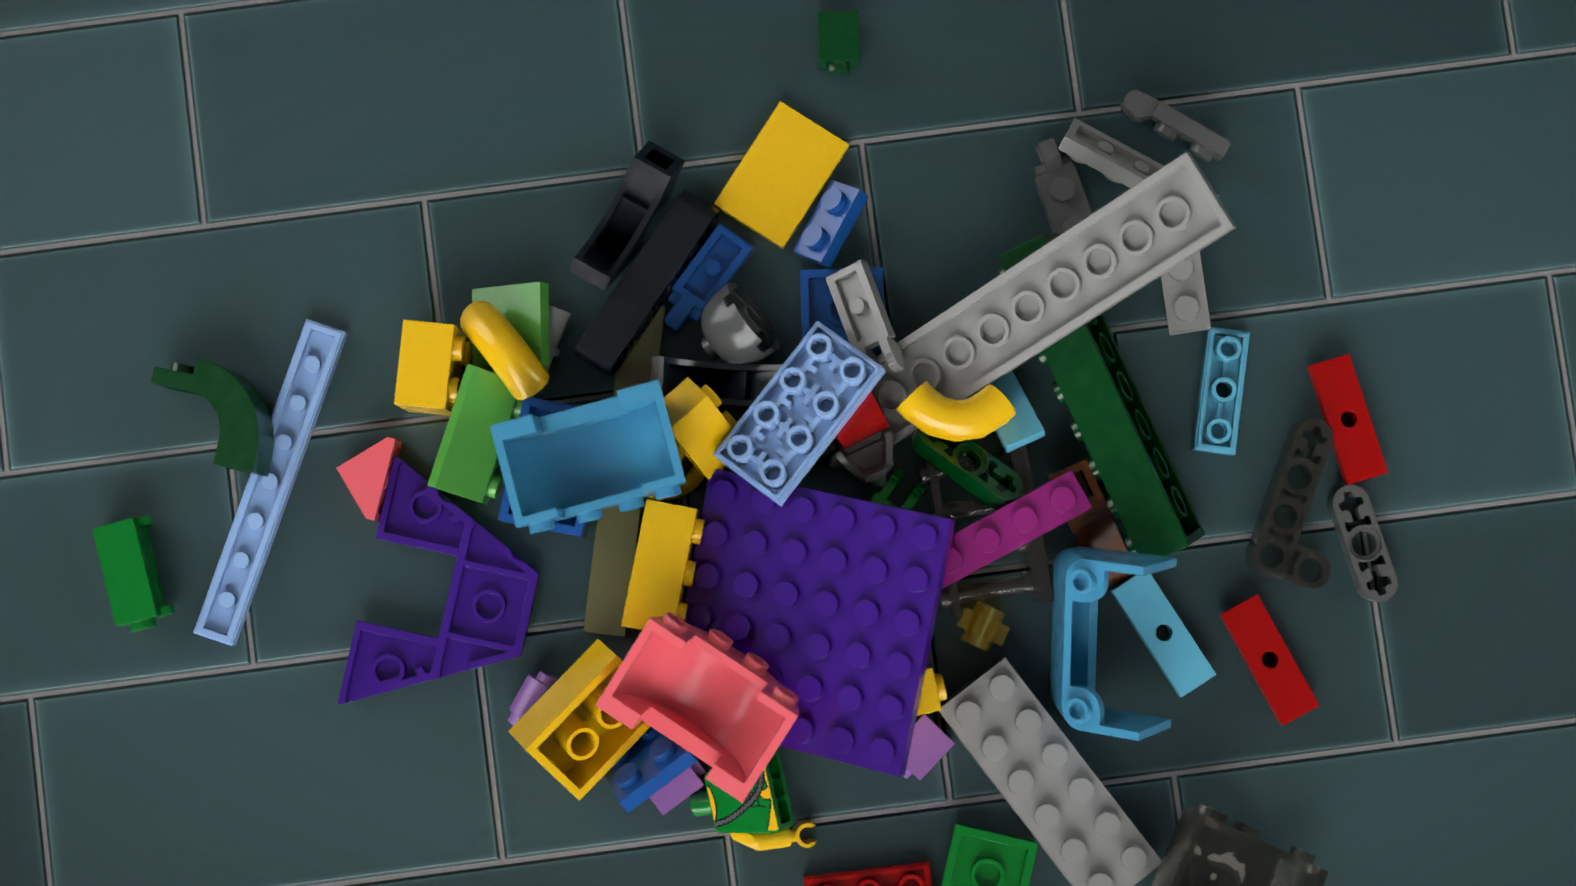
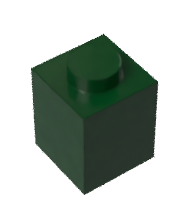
[817,11,860,76]

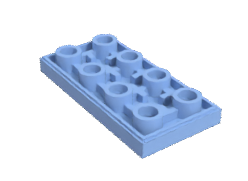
[713,320,886,507]

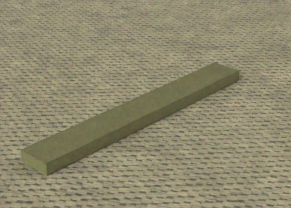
[583,306,666,637]

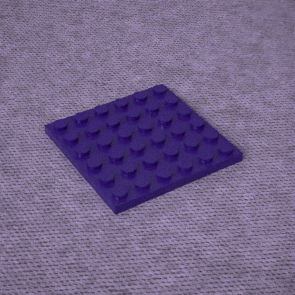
[684,469,955,777]

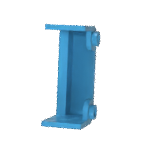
[1050,546,1177,741]

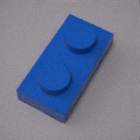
[792,180,869,269]

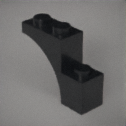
[569,141,685,291]
[650,356,783,408]

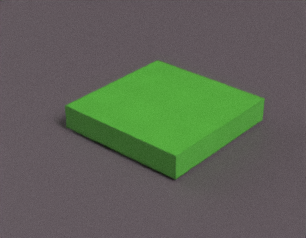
[472,282,550,372]

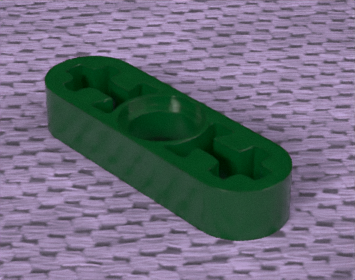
[912,428,1023,510]

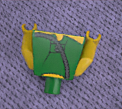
[690,748,817,851]

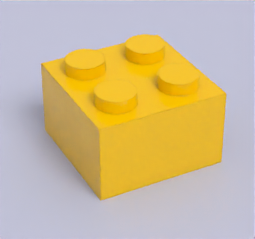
[394,320,472,416]

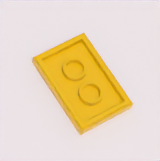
[714,101,849,250]

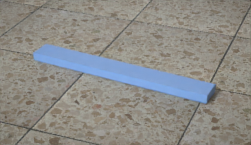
[193,319,348,646]

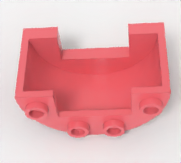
[595,612,799,803]

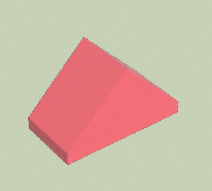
[336,437,403,522]

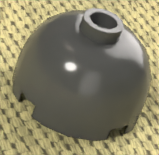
[701,283,780,364]

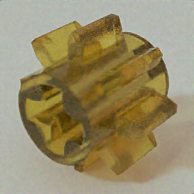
[956,601,1010,652]

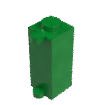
[92,515,175,632]

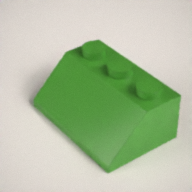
[427,363,523,505]

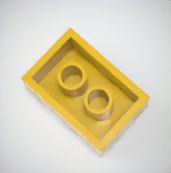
[621,499,705,630]
[508,639,651,801]

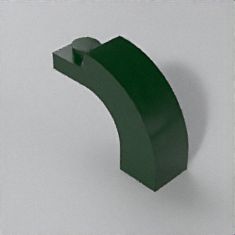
[151,358,274,477]

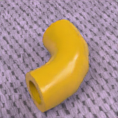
[460,301,550,400]
[896,381,1016,442]

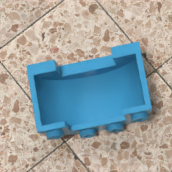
[490,379,686,534]

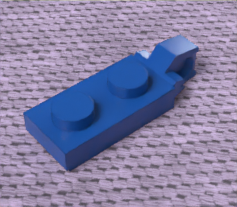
[663,223,754,334]

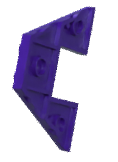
[338,457,541,704]

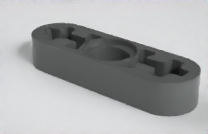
[1328,485,1398,602]

